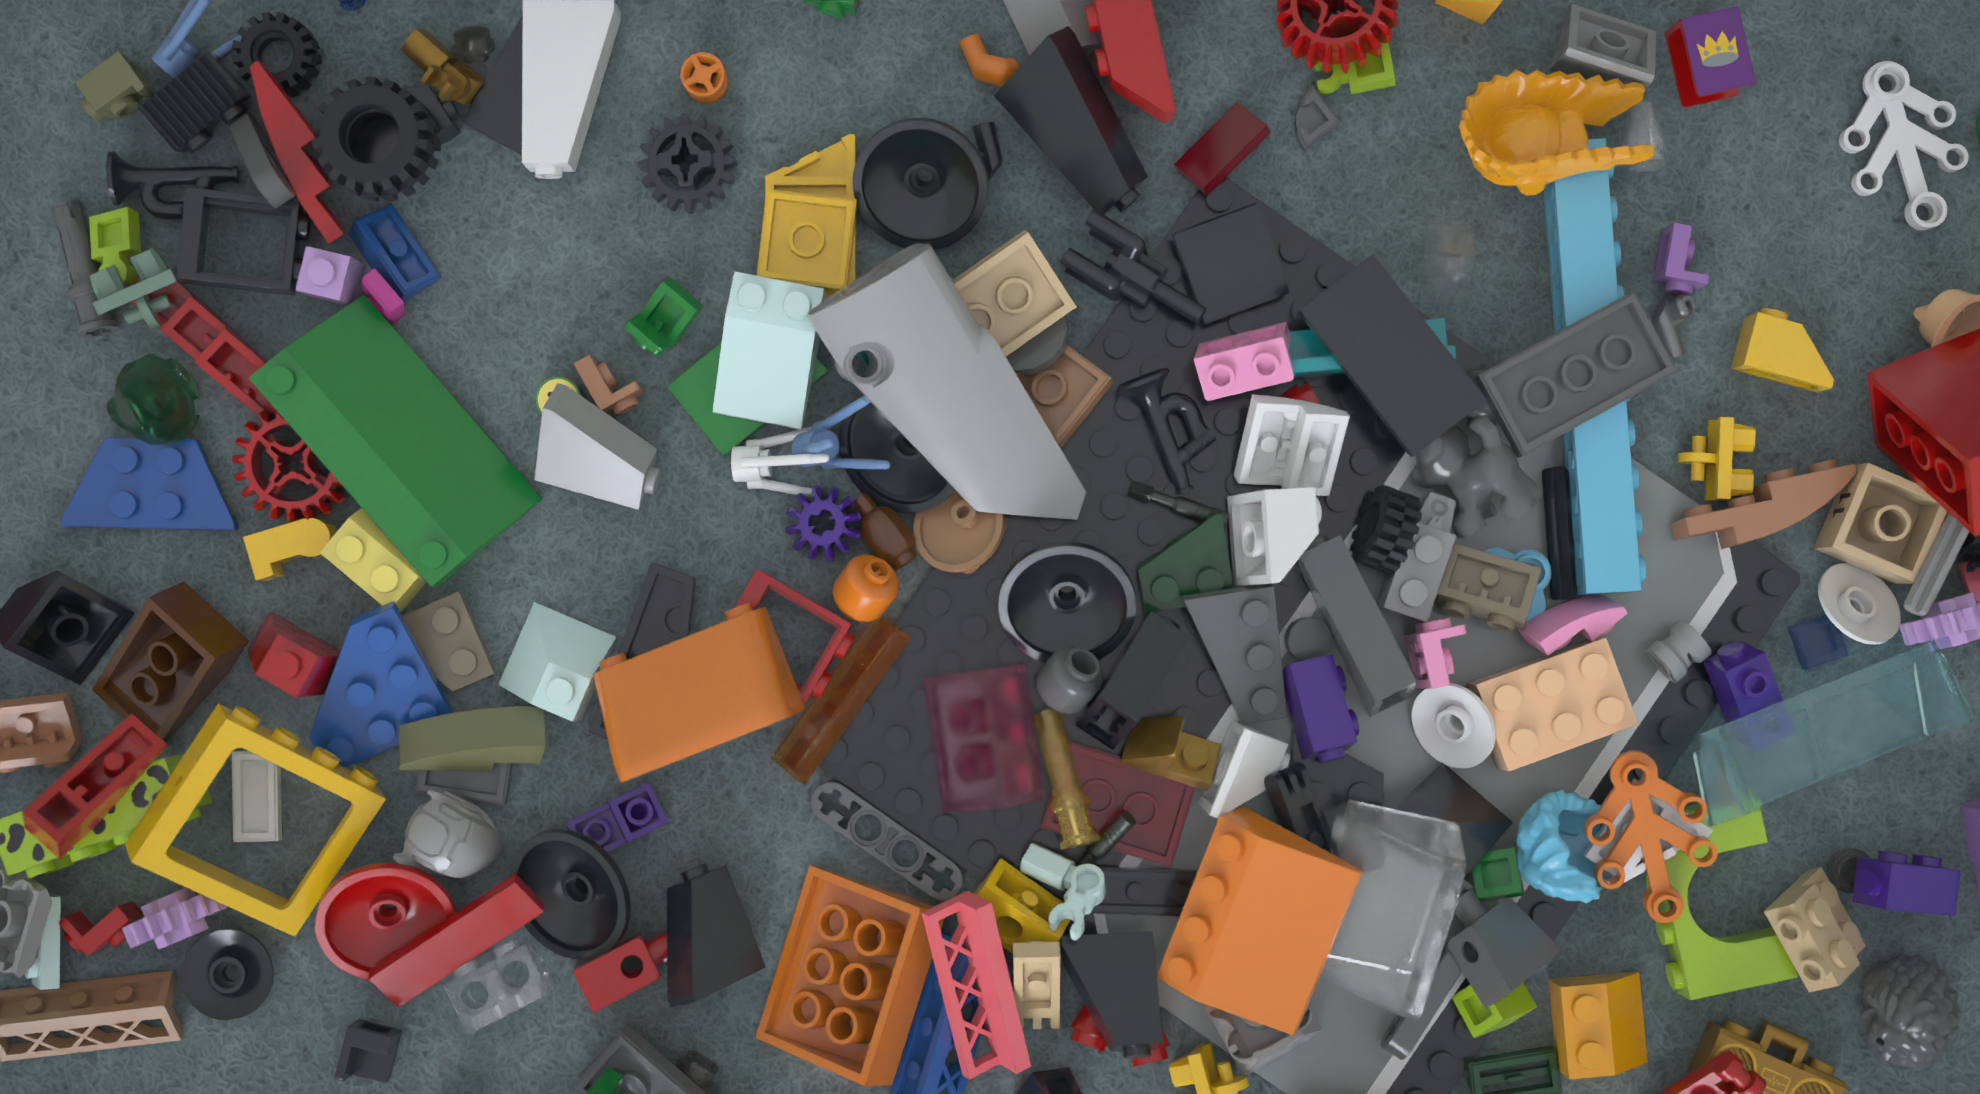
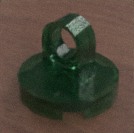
[106,354,200,445]

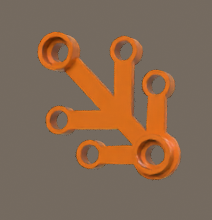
[1584,750,1718,923]

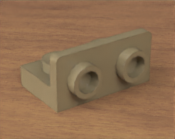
[1436,543,1542,632]

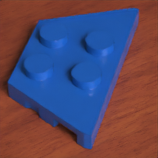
[61,437,239,531]

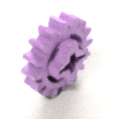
[1899,592,1980,651]
[122,888,227,950]

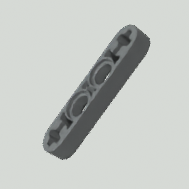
[811,781,963,900]

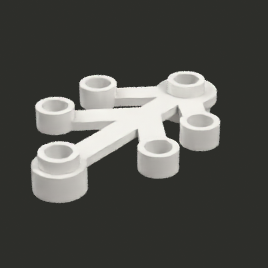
[1839,61,1969,231]

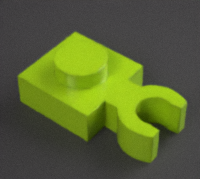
[1314,43,1396,94]
[89,207,141,286]

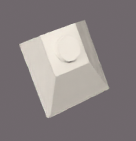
[1227,487,1322,586]
[1198,719,1290,818]

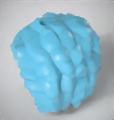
[1516,789,1603,903]

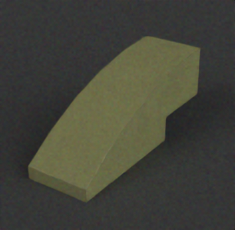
[399,706,546,772]

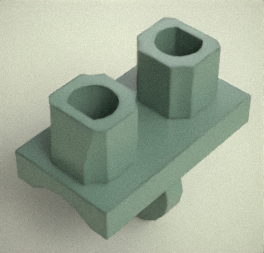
[89,247,178,329]

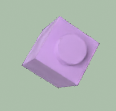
[295,246,364,306]

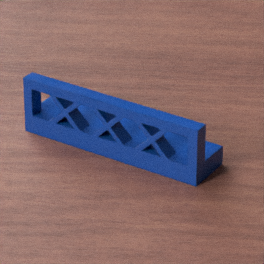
[890,933,1006,1094]

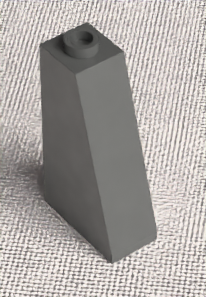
[1298,535,1417,717]

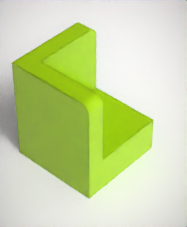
[1452,982,1537,1038]

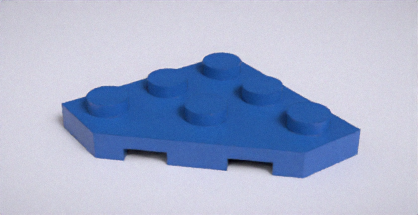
[309,601,455,767]

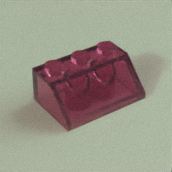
[923,663,1045,813]

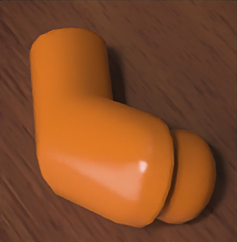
[959,33,1020,87]

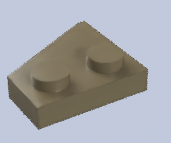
[402,591,497,692]

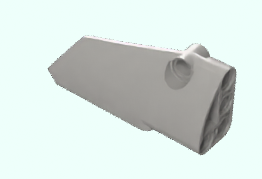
[807,244,1086,520]

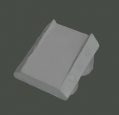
[0,866,52,978]
[1202,1003,1322,1076]

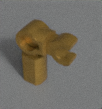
[402,29,484,105]

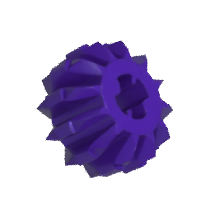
[785,485,862,562]

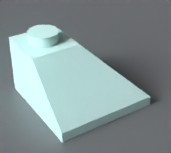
[498,602,617,722]

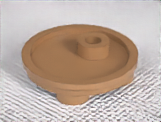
[913,490,1008,574]

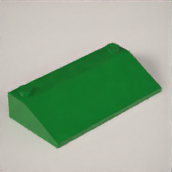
[249,295,543,587]

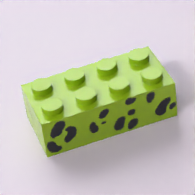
[0,754,213,879]

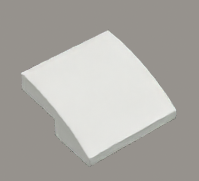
[1234,395,1350,496]

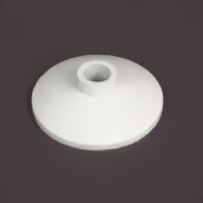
[1818,563,1901,644]
[1411,683,1496,769]

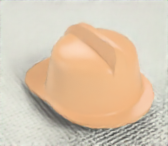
[1913,289,1980,347]

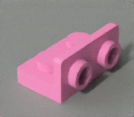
[1194,322,1294,401]
[1403,618,1467,689]

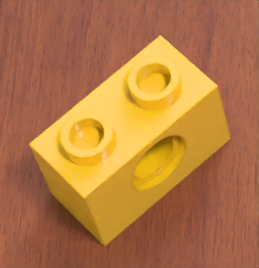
[974,858,1071,954]

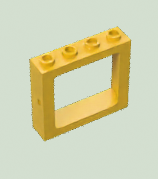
[125,703,386,937]

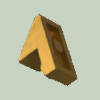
[1120,716,1221,791]

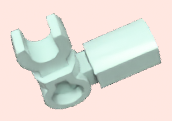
[1020,843,1106,941]

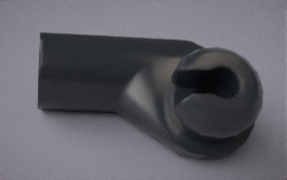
[973,122,1003,182]

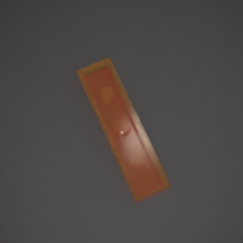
[771,615,912,785]

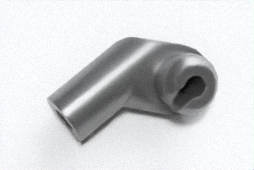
[1652,294,1695,359]

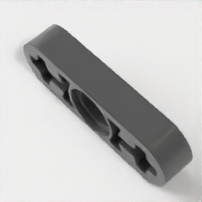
[229,112,296,208]
[1381,935,1462,1060]

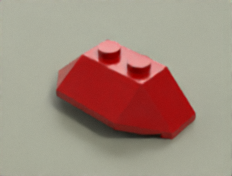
[1084,0,1176,123]

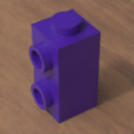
[1703,641,1794,751]
[1283,654,1359,764]
[1852,850,1961,916]

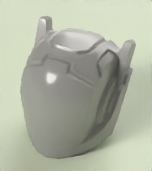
[393,788,502,878]

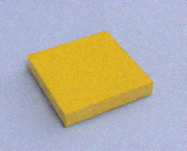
[756,189,857,290]

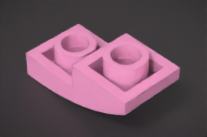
[1518,594,1628,656]

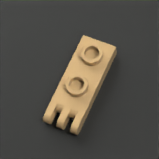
[1013,941,1060,1030]

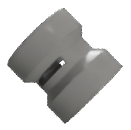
[1645,620,1712,683]

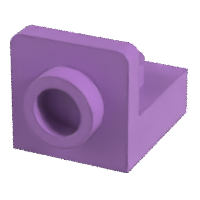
[1652,223,1709,295]

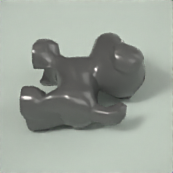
[1412,417,1544,539]

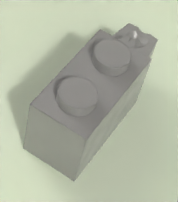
[1377,492,1457,623]

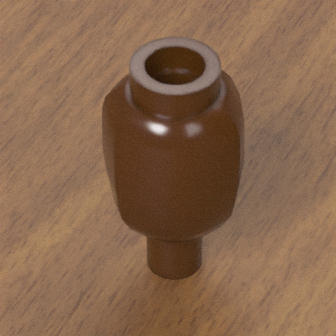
[853,492,918,571]

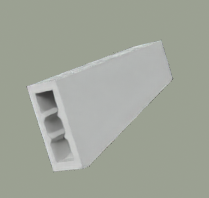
[522,0,621,179]

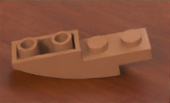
[1670,459,1857,549]

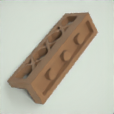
[0,970,183,1062]

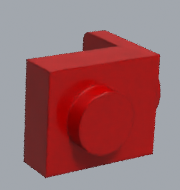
[59,901,144,956]

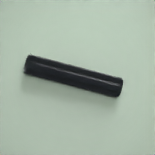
[1542,467,1577,600]

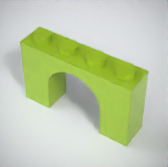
[1646,794,1798,1000]

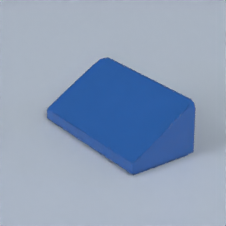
[348,203,441,303]

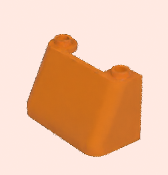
[593,603,806,782]

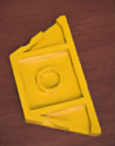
[765,134,856,298]

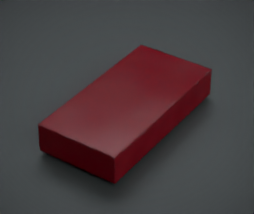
[1174,102,1271,196]

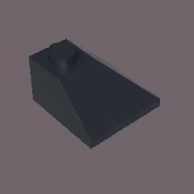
[0,570,135,685]
[1382,763,1513,891]

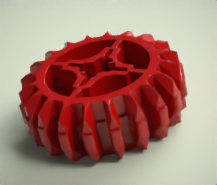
[1276,0,1399,74]
[232,408,347,523]

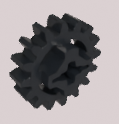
[637,113,737,214]

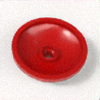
[315,863,456,980]

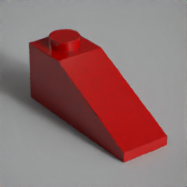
[22,714,167,859]

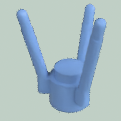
[151,0,242,78]
[792,395,890,471]

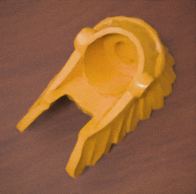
[1459,69,1654,196]

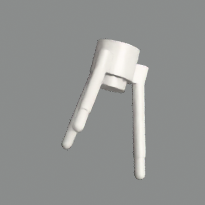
[731,426,830,498]

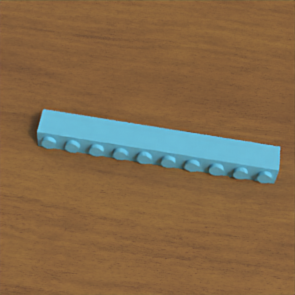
[1544,138,1646,596]

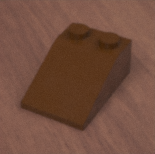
[92,581,249,743]

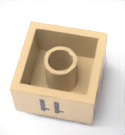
[1813,463,1947,584]

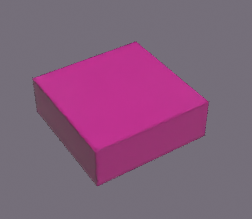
[362,268,405,326]

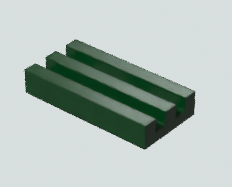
[1464,1046,1562,1094]

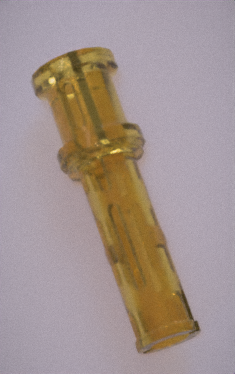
[1033,709,1101,851]

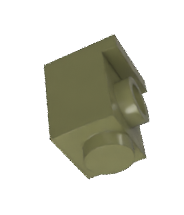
[74,51,156,122]

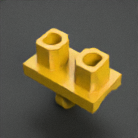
[1678,417,1756,501]
[1169,1042,1249,1094]

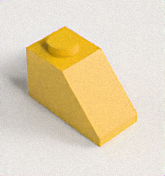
[1731,308,1834,393]

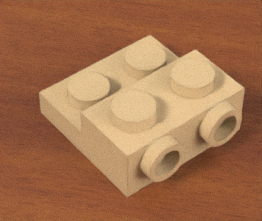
[1764,867,1866,992]

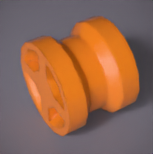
[680,52,729,104]

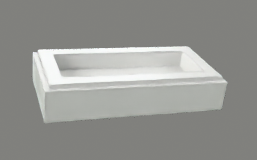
[232,751,282,842]

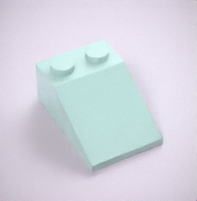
[713,271,828,430]

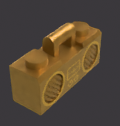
[1688,1019,1847,1094]

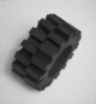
[232,12,322,98]
[1350,484,1422,574]

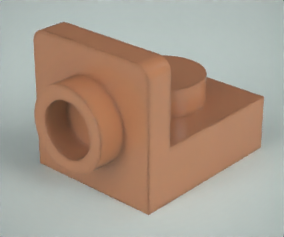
[573,355,645,417]

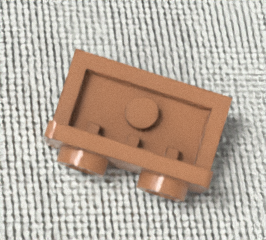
[0,692,82,773]

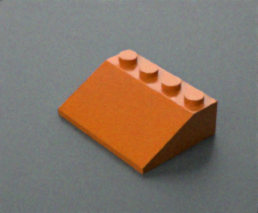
[1157,806,1364,1035]
[755,865,945,1086]

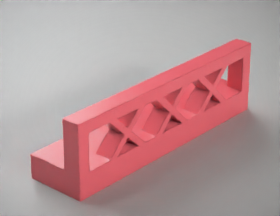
[922,891,1031,1080]

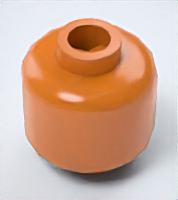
[832,554,899,622]

